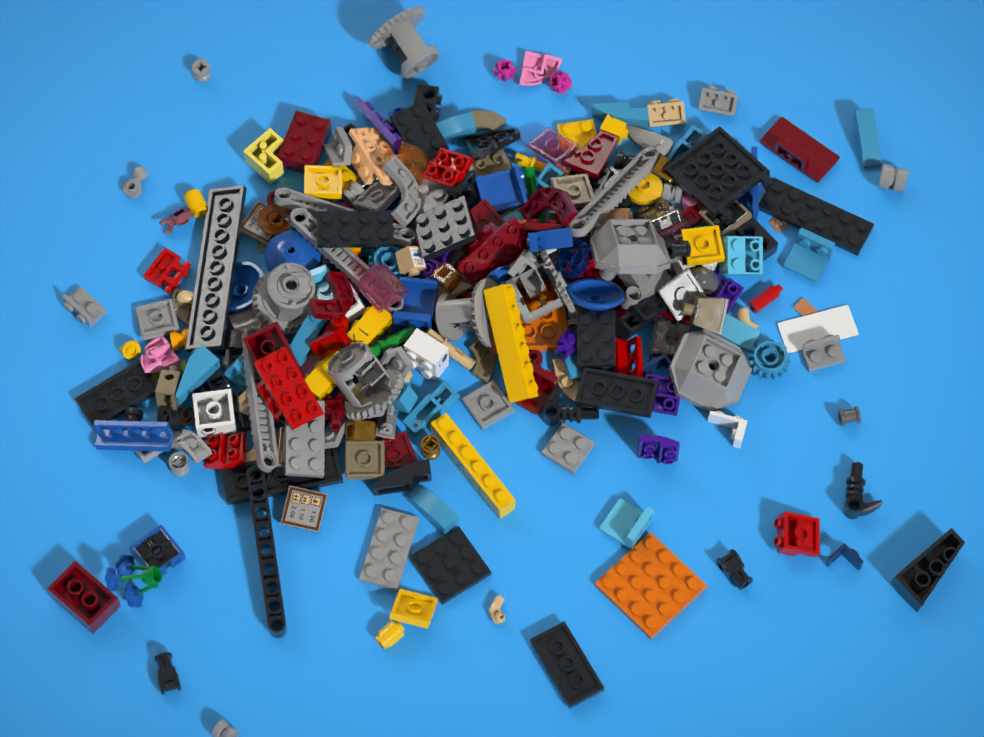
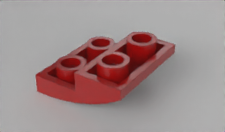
[422,147,474,188]
[203,431,247,469]

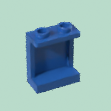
[472,166,529,212]
[393,276,438,330]

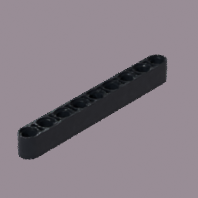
[247,465,287,638]

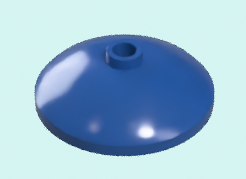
[264,230,321,272]
[229,261,264,312]
[567,278,625,311]

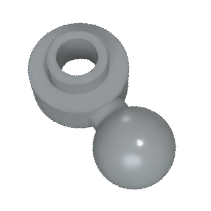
[123,166,148,199]

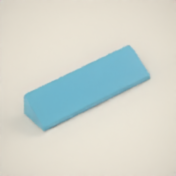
[689,313,760,352]

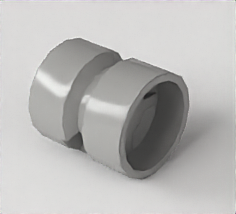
[878,164,909,193]

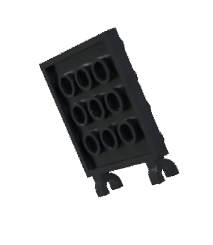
[664,126,775,225]

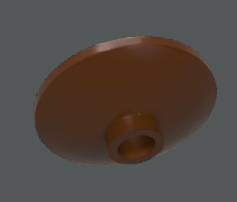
[257,204,295,235]

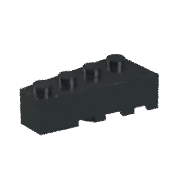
[890,528,965,612]

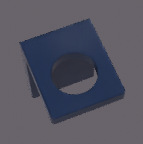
[643,353,671,376]
[826,543,864,571]

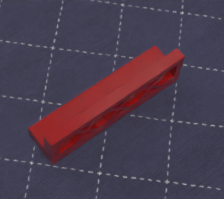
[613,336,643,377]

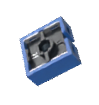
[129,525,186,576]

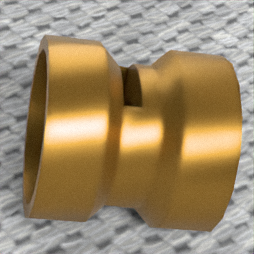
[421,435,440,460]

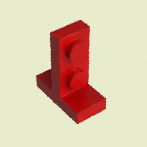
[309,316,352,359]

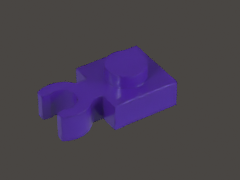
[554,329,577,361]

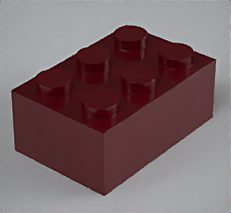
[277,110,332,174]
[47,561,121,634]

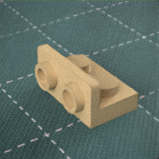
[646,99,686,127]

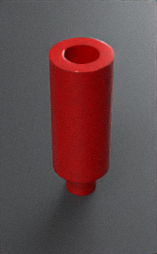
[748,284,783,314]

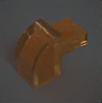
[398,142,429,183]
[432,261,463,294]

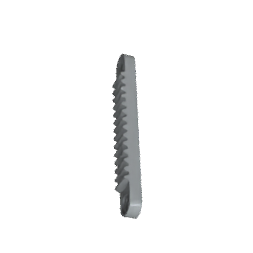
[569,147,660,237]
[274,188,417,247]
[290,208,404,314]
[242,326,279,472]

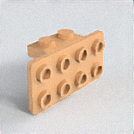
[348,127,397,185]

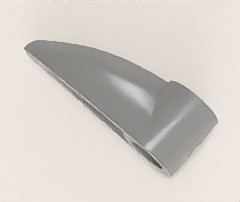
[626,125,675,158]

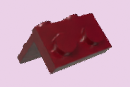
[506,360,558,415]

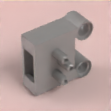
[599,269,672,311]

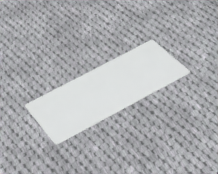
[777,305,859,353]

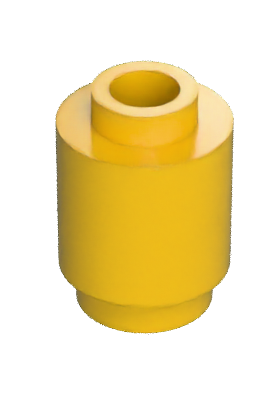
[183,189,207,218]
[375,620,405,649]

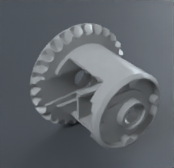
[368,6,440,78]
[505,250,576,324]
[252,263,318,334]
[435,278,498,348]
[327,342,404,420]

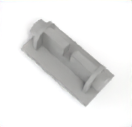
[375,403,397,439]

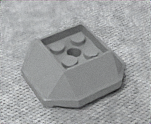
[589,219,671,274]
[668,330,752,413]

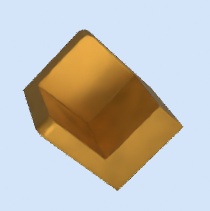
[652,156,676,186]
[345,420,375,441]

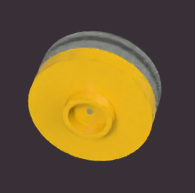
[626,173,663,210]

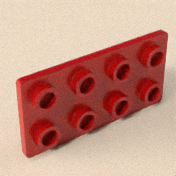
[253,347,324,430]

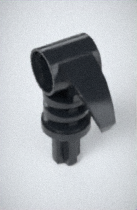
[543,388,599,426]
[843,462,883,519]

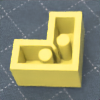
[243,128,284,185]

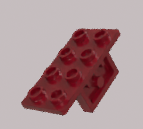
[760,117,840,183]

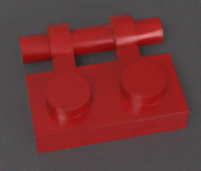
[143,248,192,294]

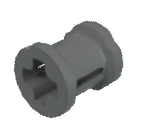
[838,406,861,426]

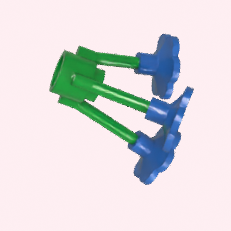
[105,554,162,608]

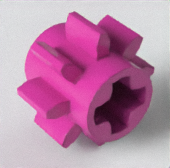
[494,59,516,82]
[549,71,572,94]

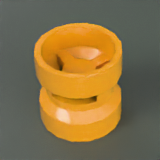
[170,329,188,351]

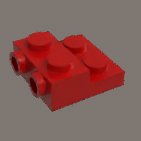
[774,511,820,557]

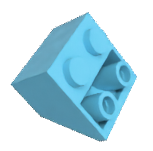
[719,236,763,276]

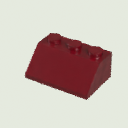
[243,322,305,377]

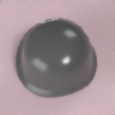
[691,267,719,295]

